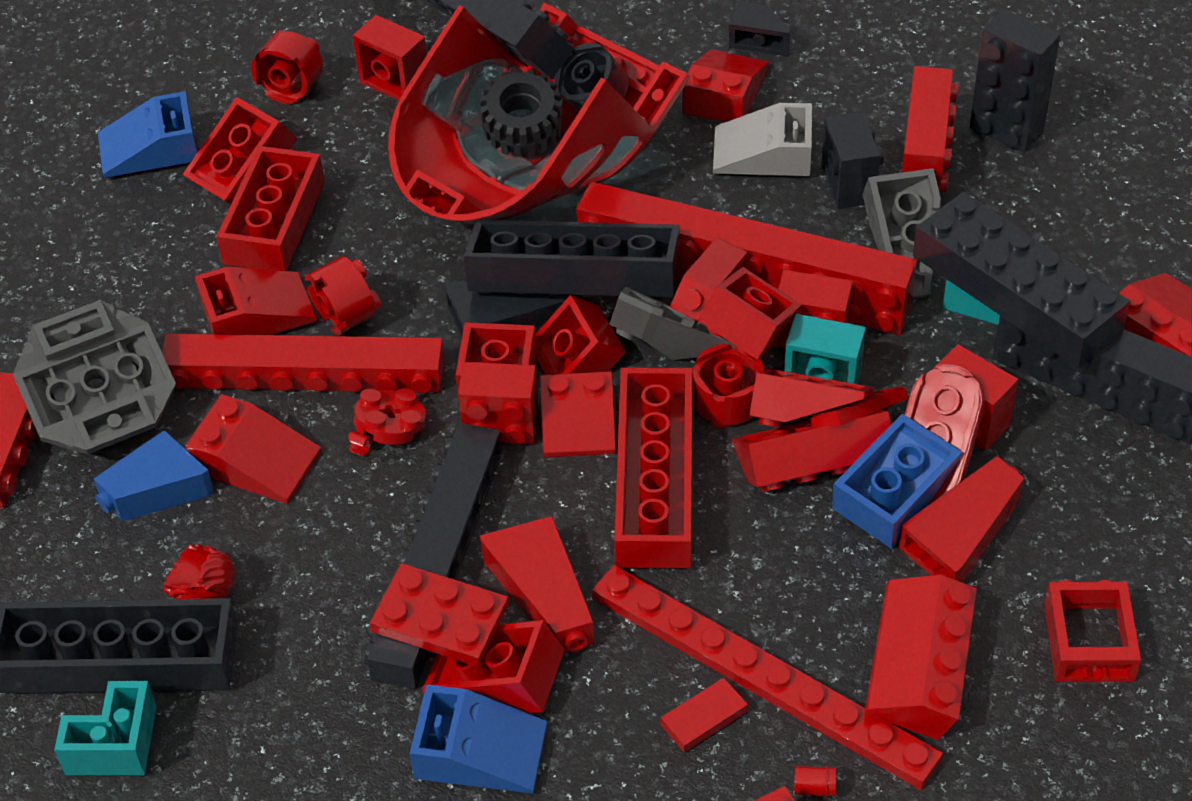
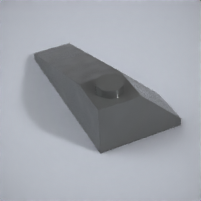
[862,168,941,299]

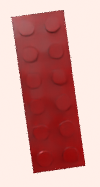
[615,368,692,568]

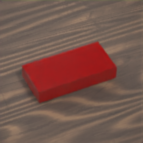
[660,678,748,753]

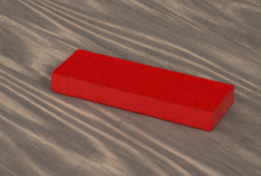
[810,386,908,428]

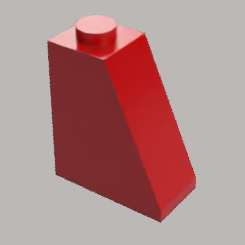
[670,237,748,323]

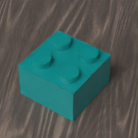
[784,314,866,384]

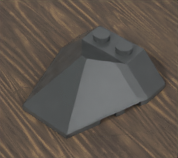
[610,287,737,360]

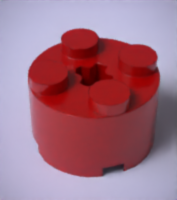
[251,30,323,104]
[305,256,382,335]
[692,344,764,429]

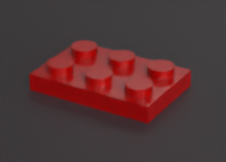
[369,563,508,667]

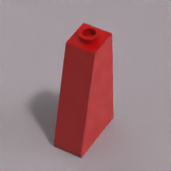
[899,456,1024,583]
[480,516,594,652]

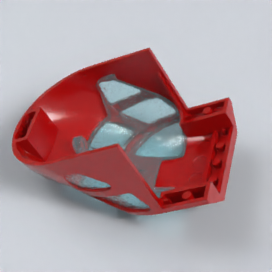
[388,3,690,224]

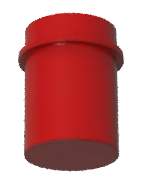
[794,765,836,798]

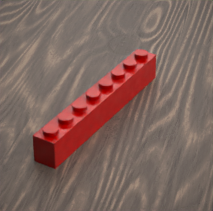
[162,334,445,393]

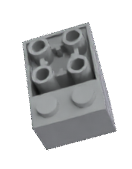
[713,103,812,176]

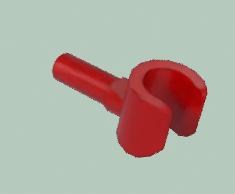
[348,430,372,456]

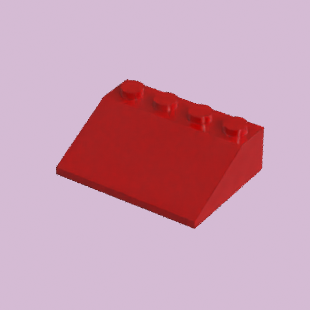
[1119,273,1192,357]

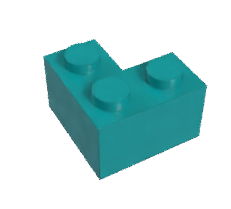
[54,681,157,775]

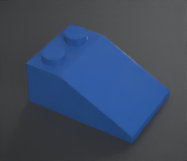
[832,414,962,549]

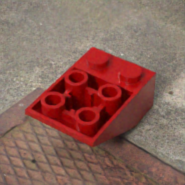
[195,266,317,335]

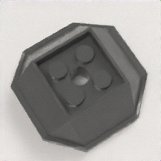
[13,300,176,454]

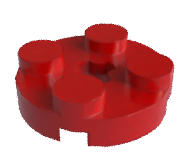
[353,388,426,445]

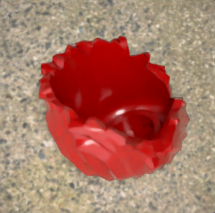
[163,544,236,599]

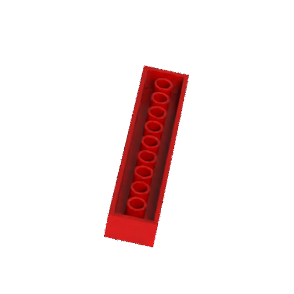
[576,182,917,335]

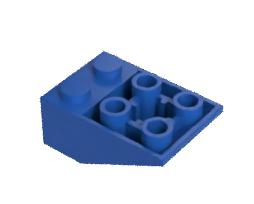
[98,91,197,178]
[409,684,547,794]

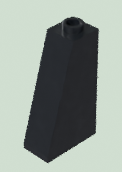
[444,280,588,338]

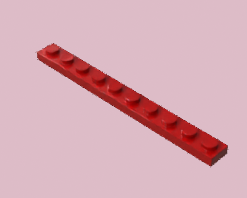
[592,565,943,790]

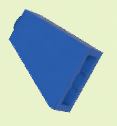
[94,431,214,521]

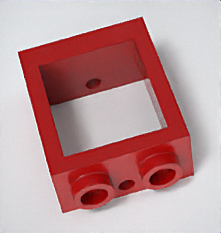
[1044,580,1141,682]

